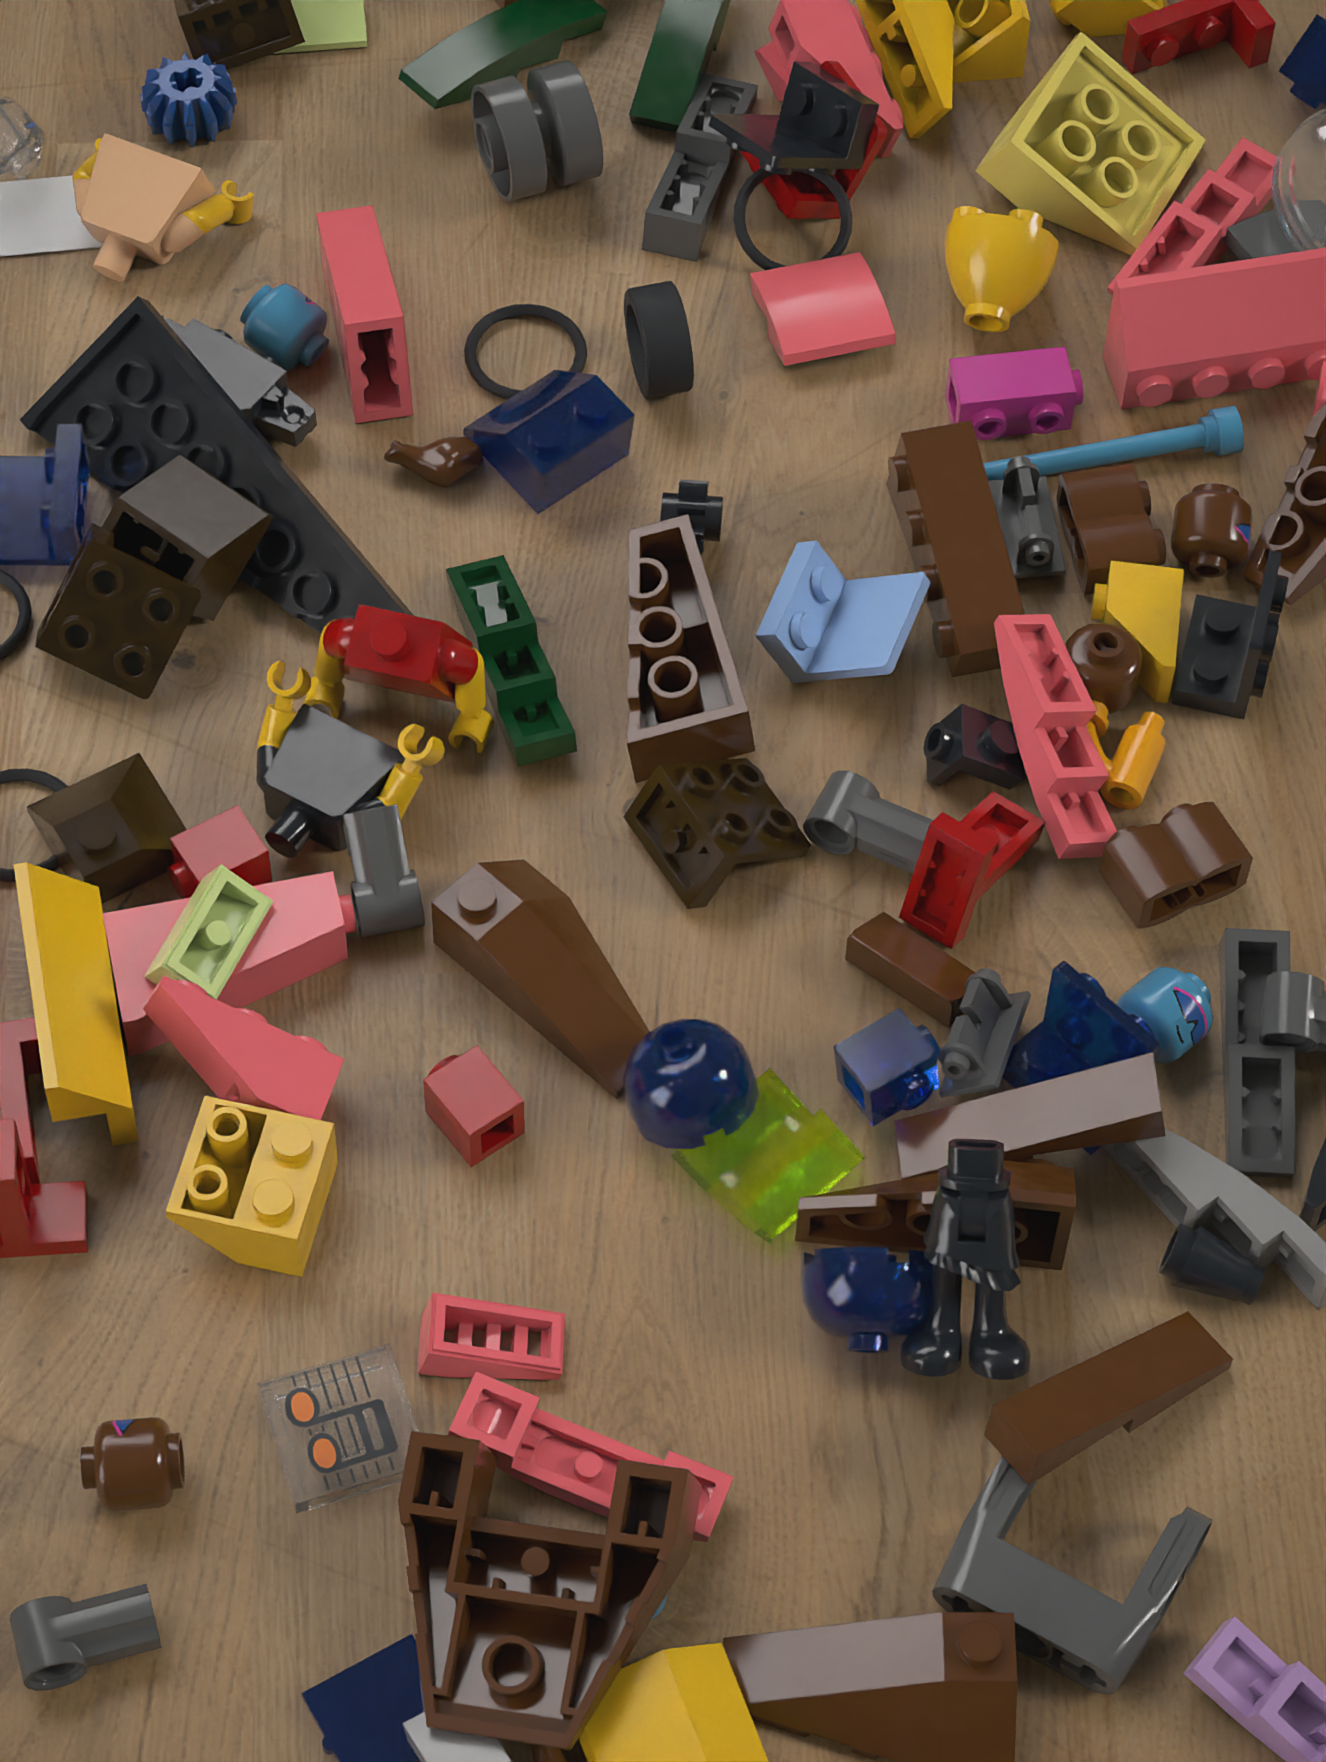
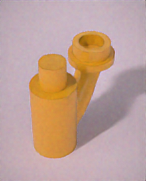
[1086,700,1166,810]

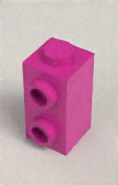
[945,347,1083,440]

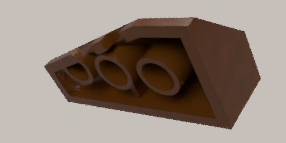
[1243,402,1326,605]
[431,859,662,1099]
[795,1159,1077,1270]
[723,1612,1017,1762]

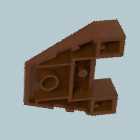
[398,1431,702,1751]

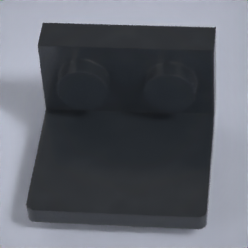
[709,61,879,175]
[1172,550,1289,719]

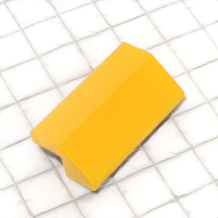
[13,862,139,1145]
[579,1642,769,1762]

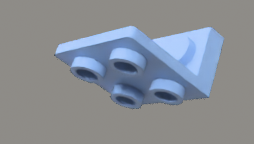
[755,540,930,683]

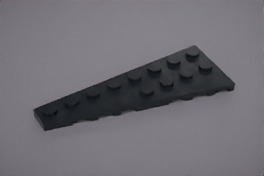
[20,296,413,634]

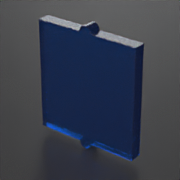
[301,1634,425,1762]

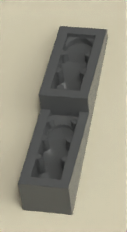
[642,74,758,262]
[1219,928,1295,1178]

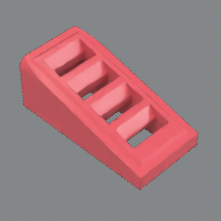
[417,1293,565,1380]

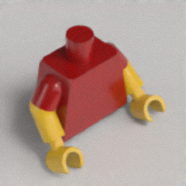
[303,605,495,753]

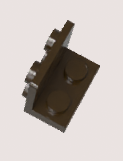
[174,0,305,70]
[35,523,201,699]
[623,758,811,909]

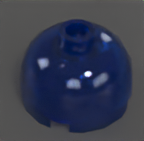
[623,1018,759,1149]
[801,1247,932,1353]

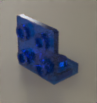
[0,424,90,566]
[1002,961,1160,1155]

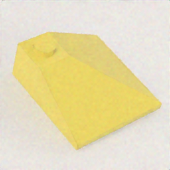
[976,32,1206,256]

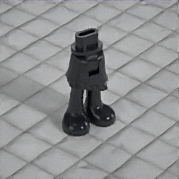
[900,1139,1031,1380]

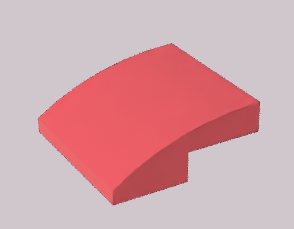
[750,252,896,366]

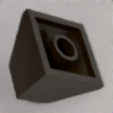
[27,753,187,904]

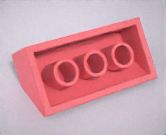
[1103,247,1326,409]

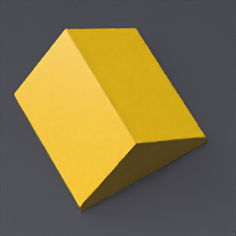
[947,0,1031,83]

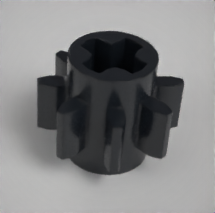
[660,479,723,555]

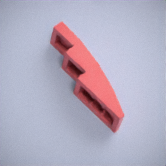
[1107,137,1290,295]
[994,614,1117,859]

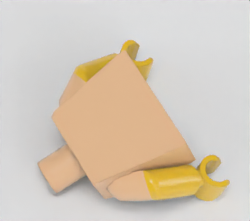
[72,133,254,282]

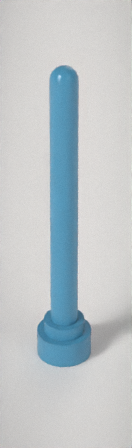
[983,405,1244,481]

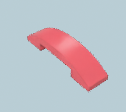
[448,1372,734,1542]

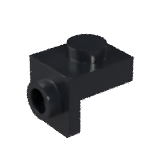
[923,704,1024,790]

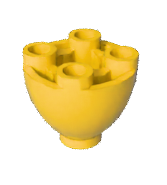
[944,206,1059,332]

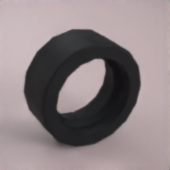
[624,281,694,399]

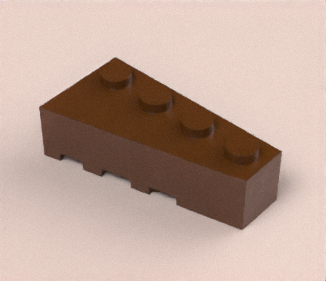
[886,420,1025,677]
[627,514,755,783]

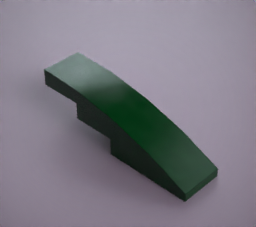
[398,0,608,109]
[629,0,731,133]
[446,555,577,767]

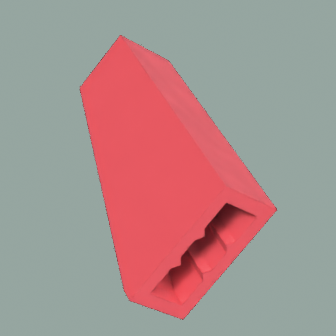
[316,205,413,424]
[103,871,357,1056]

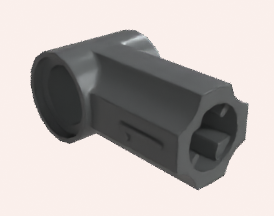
[803,771,933,873]
[342,804,425,938]
[1259,971,1326,1054]
[9,1583,162,1691]

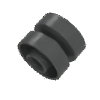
[471,60,603,202]

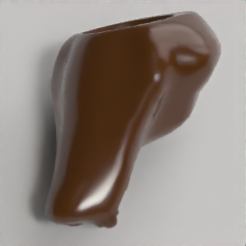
[384,437,483,488]

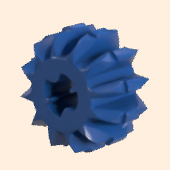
[140,52,237,148]

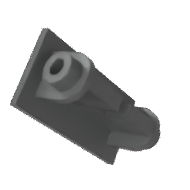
[988,456,1066,578]
[938,968,1031,1098]

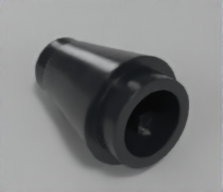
[1159,1223,1265,1305]

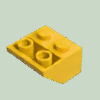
[165,1096,338,1277]

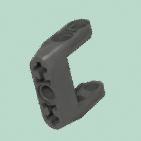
[932,1456,1213,1694]

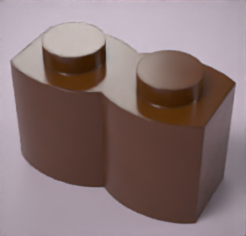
[1056,464,1166,595]
[1099,802,1253,928]

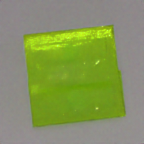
[671,1068,866,1244]

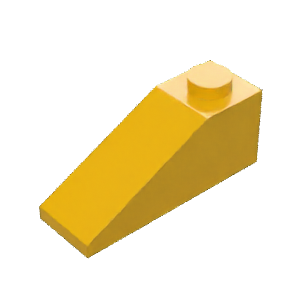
[855,0,954,139]

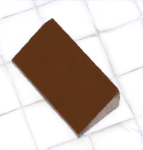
[845,912,976,1028]

